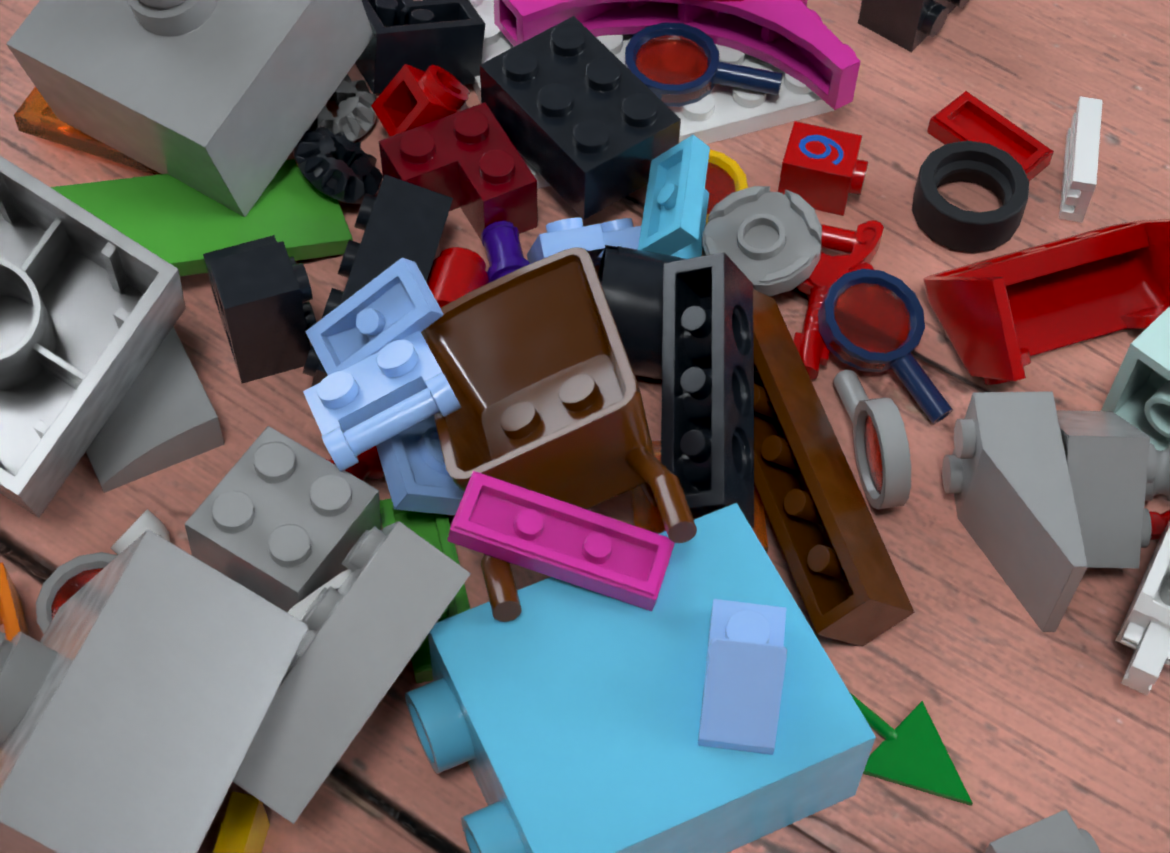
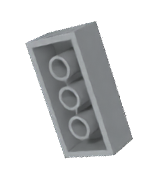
[232,521,471,824]

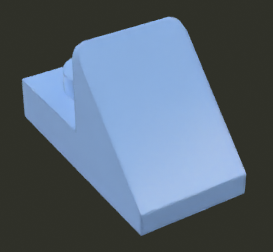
[305,257,444,375]
[698,599,787,755]

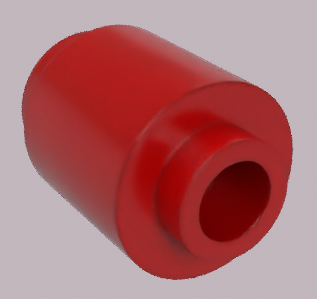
[426,247,489,308]

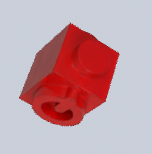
[371,64,470,137]

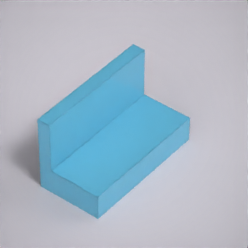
[638,135,710,259]

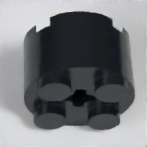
[598,245,685,379]

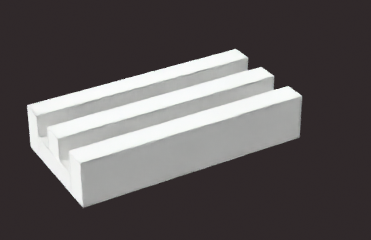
[1059,96,1103,223]

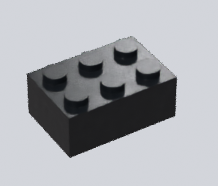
[480,16,681,220]

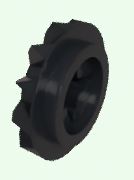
[294,126,383,204]

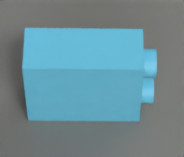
[405,503,876,853]

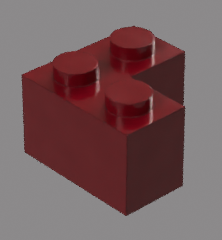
[379,102,538,241]

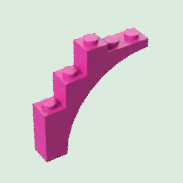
[494,0,861,110]

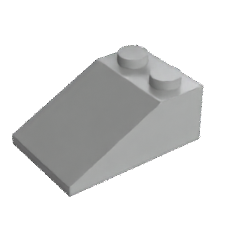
[942,391,1088,632]

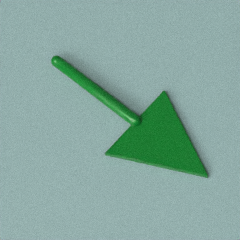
[850,693,973,806]

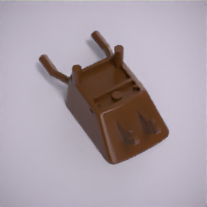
[421,247,697,622]

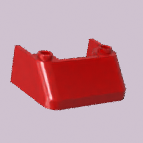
[923,219,1170,385]

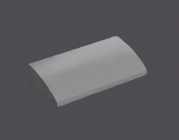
[86,327,225,493]

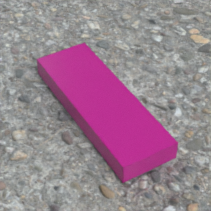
[448,471,675,611]

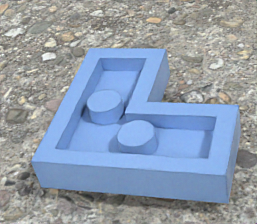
[527,218,641,266]

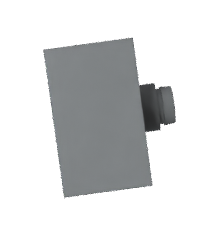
[6,0,374,217]
[0,156,186,518]
[0,529,309,853]

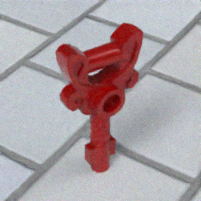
[793,220,884,379]

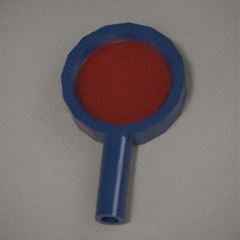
[625,22,783,107]
[818,269,953,424]

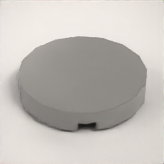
[702,186,822,297]

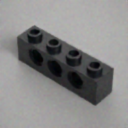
[661,252,755,528]

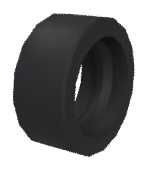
[912,141,1029,253]

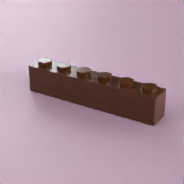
[753,289,915,646]

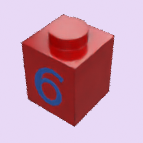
[778,121,869,216]

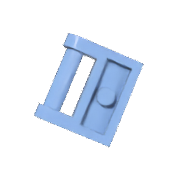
[303,330,462,472]

